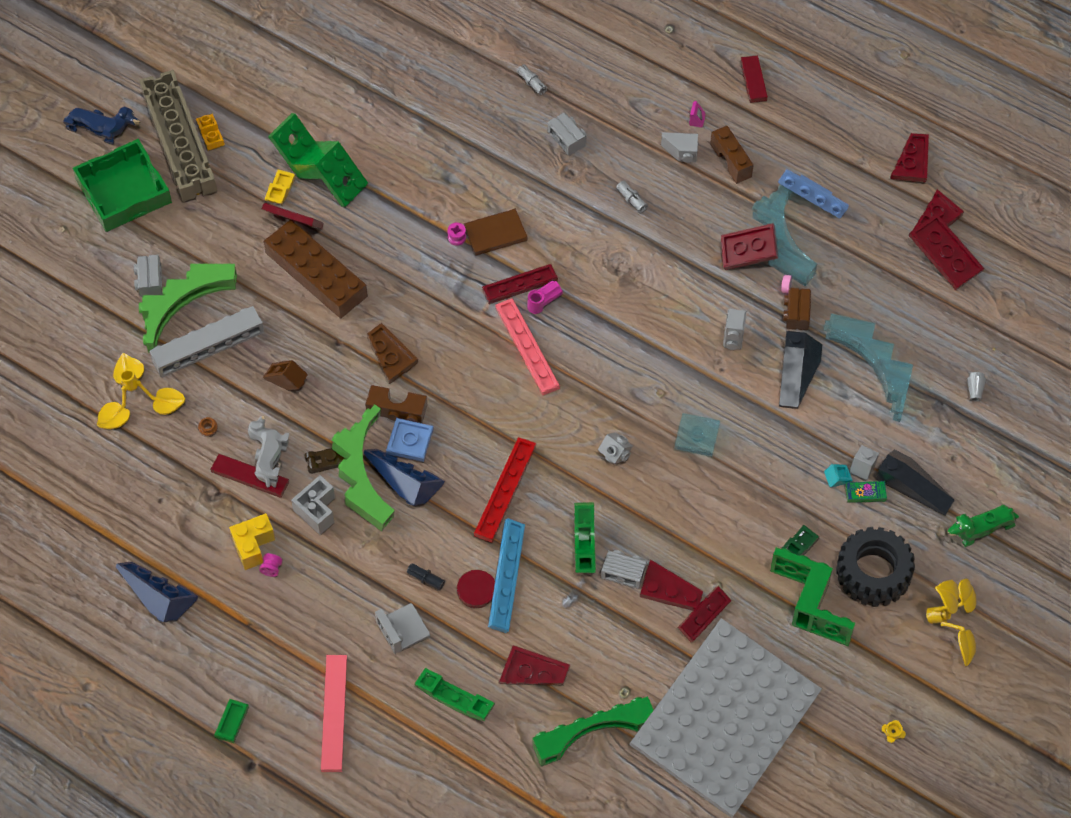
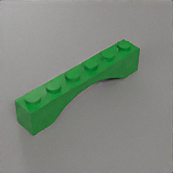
[532,696,654,767]

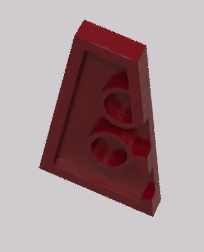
[912,189,964,231]
[640,559,703,611]
[499,645,570,685]

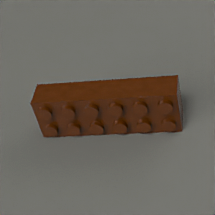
[263,219,368,319]

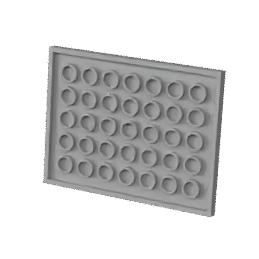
[629,618,822,818]

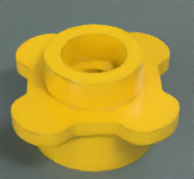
[881,720,906,743]

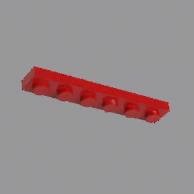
[474,437,536,543]

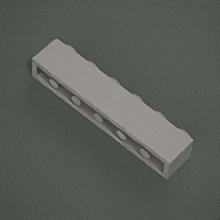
[149,306,264,378]

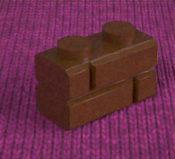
[783,288,811,331]

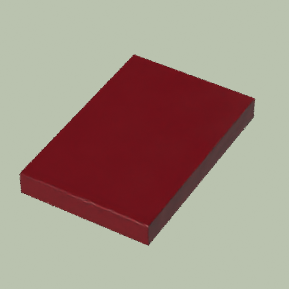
[261,203,324,230]
[721,223,778,270]

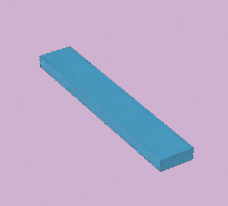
[488,518,525,633]

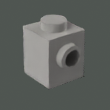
[850,445,879,480]

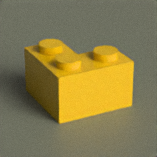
[229,513,275,570]

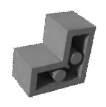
[291,475,335,535]

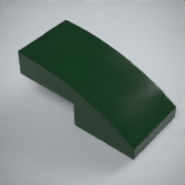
[781,525,820,556]

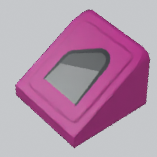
[689,101,706,127]

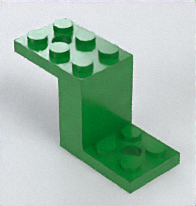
[268,113,368,207]
[770,547,855,647]

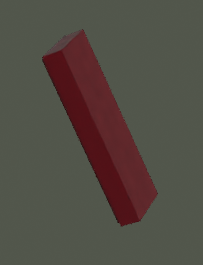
[740,55,768,103]
[677,586,732,642]

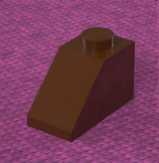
[263,360,308,391]

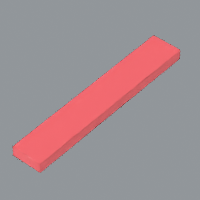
[495,298,560,396]
[321,655,347,772]

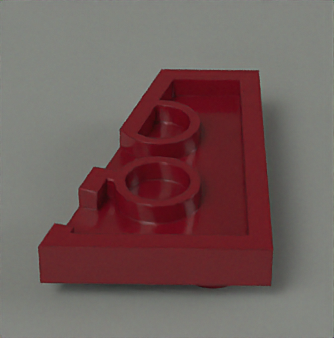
[890,133,929,182]

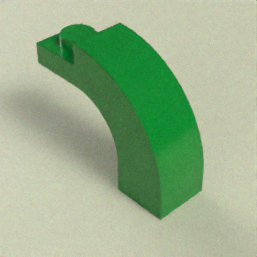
[574,502,596,573]

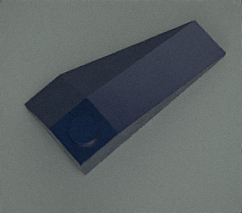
[364,449,445,506]
[116,562,198,622]

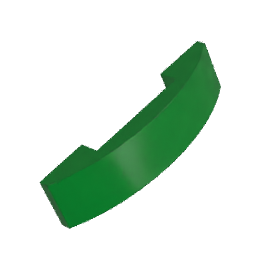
[415,668,495,721]

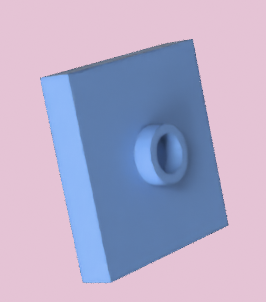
[386,418,434,462]

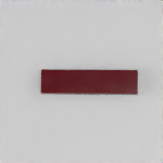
[482,264,558,304]
[210,454,289,498]

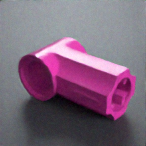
[527,281,563,314]

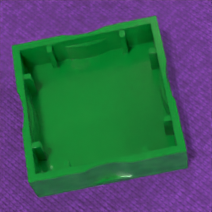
[73,139,172,232]

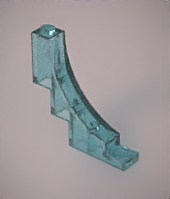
[823,313,913,422]

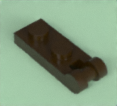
[304,448,345,474]

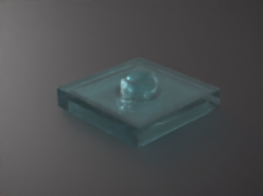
[674,413,720,457]

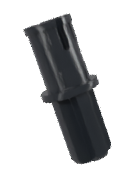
[407,563,446,591]

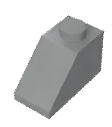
[661,132,698,163]

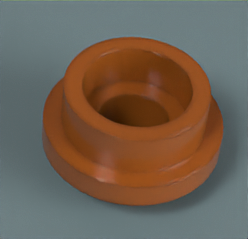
[198,417,218,436]

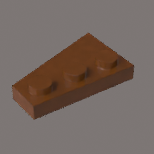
[367,323,418,384]

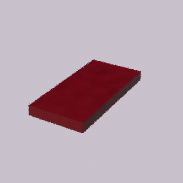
[908,214,985,290]

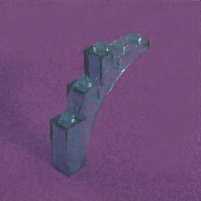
[752,184,817,286]

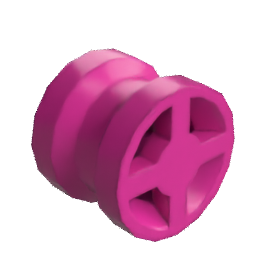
[448,222,466,246]
[259,553,283,577]

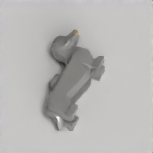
[248,416,289,487]

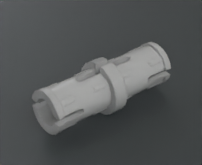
[517,64,547,95]
[616,180,648,213]

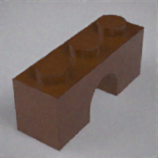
[710,125,754,184]
[365,385,428,423]

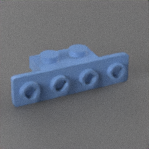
[778,169,849,218]

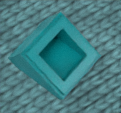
[824,464,853,487]

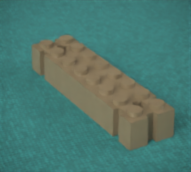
[139,70,217,202]

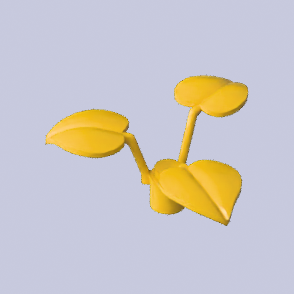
[96,353,185,429]
[926,579,976,666]

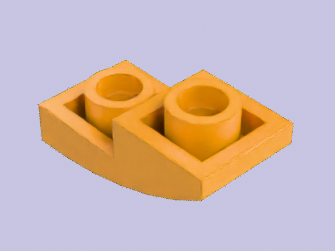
[196,113,225,150]

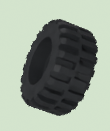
[836,527,915,606]

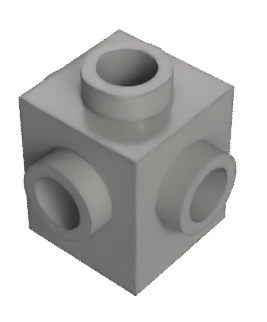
[598,432,633,464]

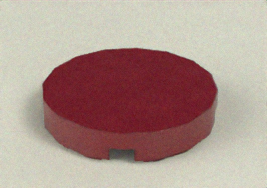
[457,570,495,608]

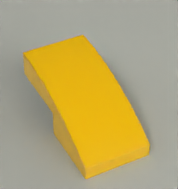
[265,169,296,205]

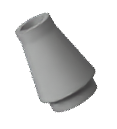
[967,372,986,402]

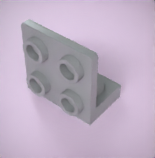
[375,603,430,654]

